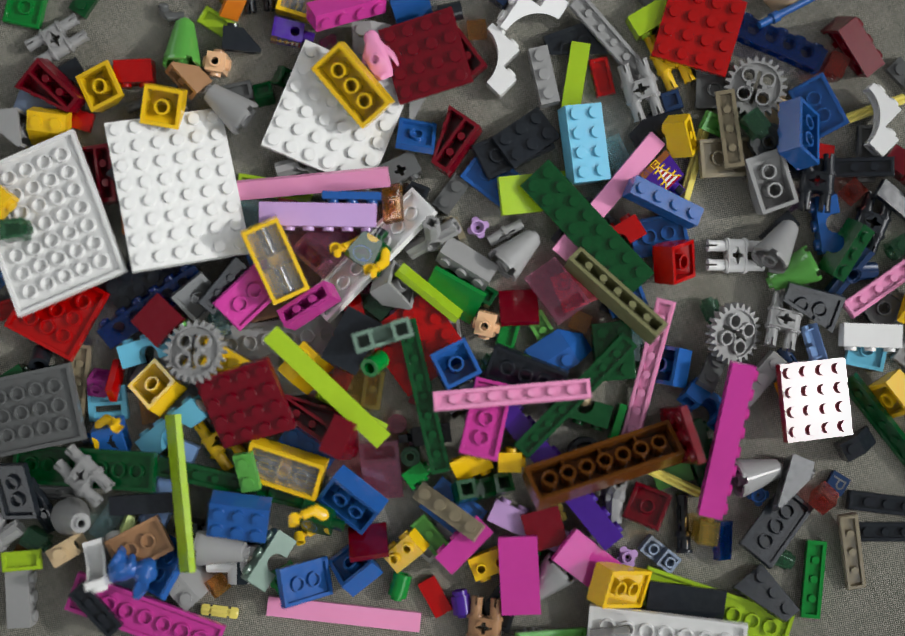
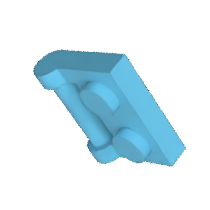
[87,385,130,422]

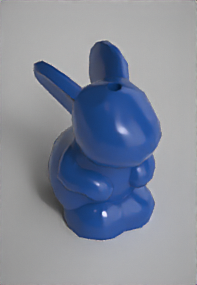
[107,546,158,600]

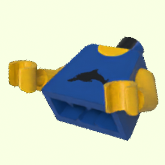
[82,414,132,451]

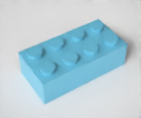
[557,102,611,185]

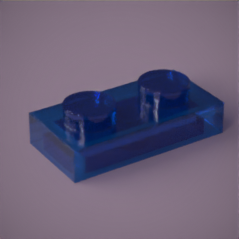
[713,520,733,561]

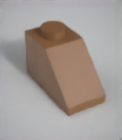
[164,61,212,100]

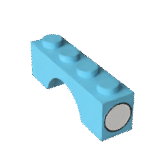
[135,395,209,455]

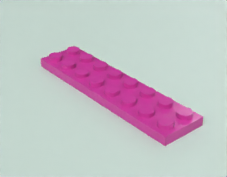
[64,571,227,636]

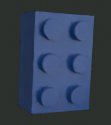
[777,96,819,170]
[316,465,389,535]
[206,490,272,543]

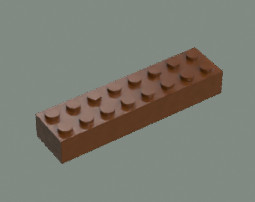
[522,419,685,511]

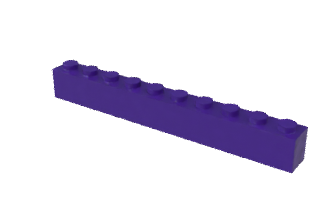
[505,405,623,551]

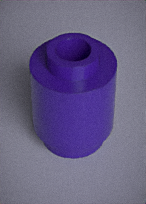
[451,588,471,618]

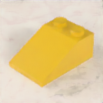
[586,562,652,608]

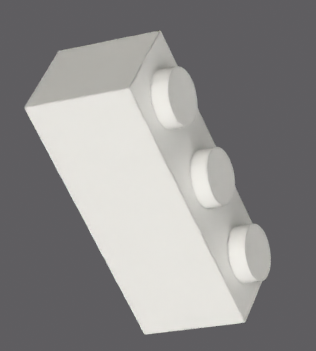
[838,323,903,352]

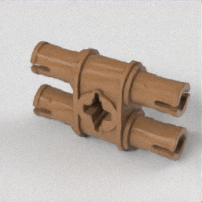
[466,595,504,636]

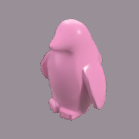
[362,30,399,81]

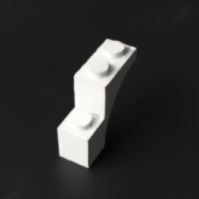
[496,0,570,31]
[486,23,519,99]
[863,83,902,157]
[82,537,113,594]

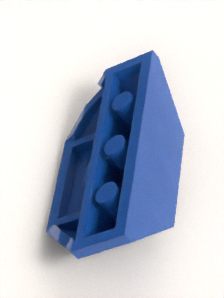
[524,329,592,370]

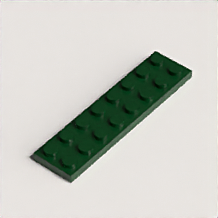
[520,159,654,292]
[13,446,158,493]

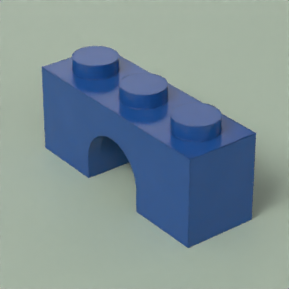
[808,194,844,255]
[676,377,722,431]

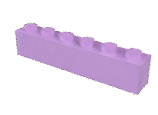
[259,202,377,232]
[486,496,599,552]

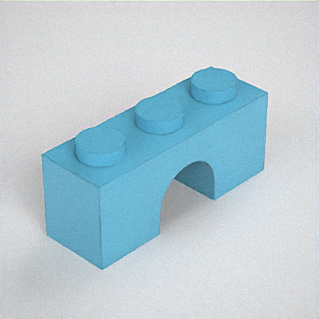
[116,333,175,369]

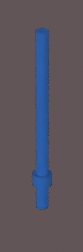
[757,0,815,29]

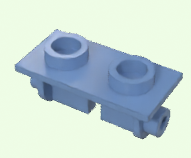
[800,323,828,361]

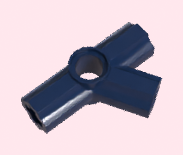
[824,247,879,295]

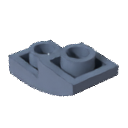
[14,90,57,112]
[638,533,682,573]

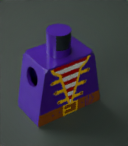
[270,16,315,48]
[639,150,686,196]

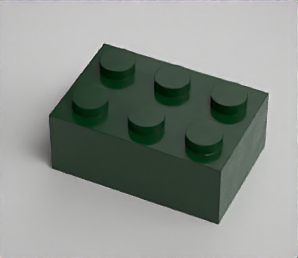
[590,321,636,381]

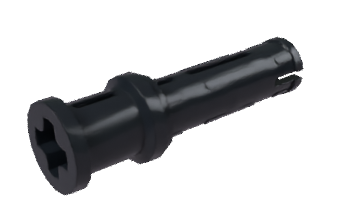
[674,494,693,553]

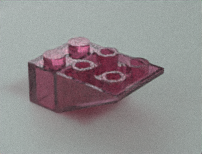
[292,228,360,279]
[524,257,591,325]
[359,439,404,499]

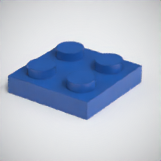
[395,117,437,155]

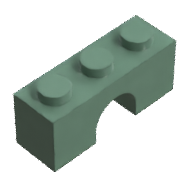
[351,317,414,354]
[240,527,297,592]

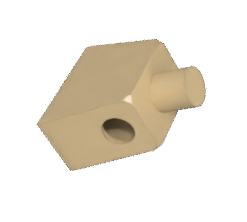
[45,533,88,568]

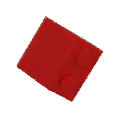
[652,239,696,285]

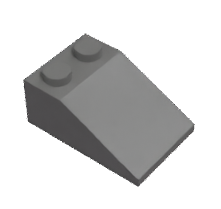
[744,148,799,215]

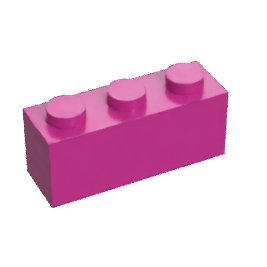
[277,280,342,330]
[435,515,493,575]

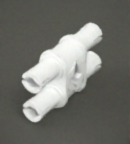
[706,237,765,274]

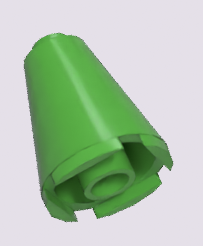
[162,17,201,69]
[765,245,823,291]

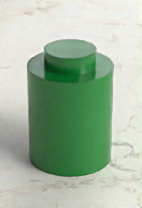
[361,350,389,377]
[388,571,412,602]

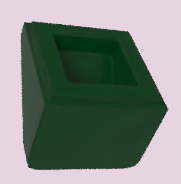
[271,66,292,89]
[252,81,276,108]

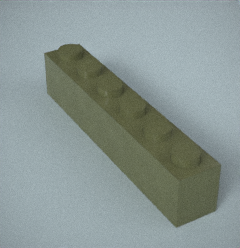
[564,247,668,345]

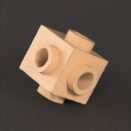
[202,49,232,78]
[472,309,501,340]

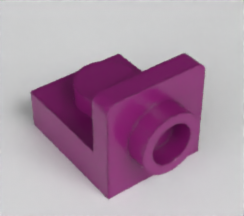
[87,368,110,398]

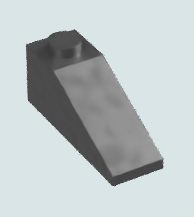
[771,453,815,512]

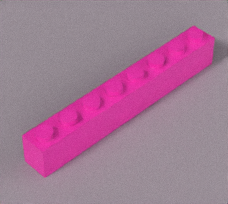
[696,360,758,520]

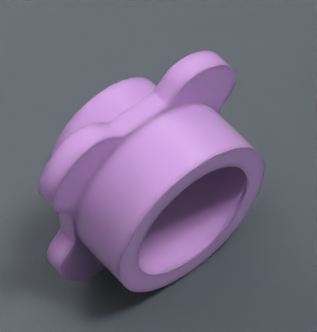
[467,217,489,239]
[616,546,638,567]

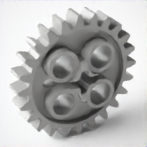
[723,56,788,120]
[705,302,761,364]
[163,320,228,384]

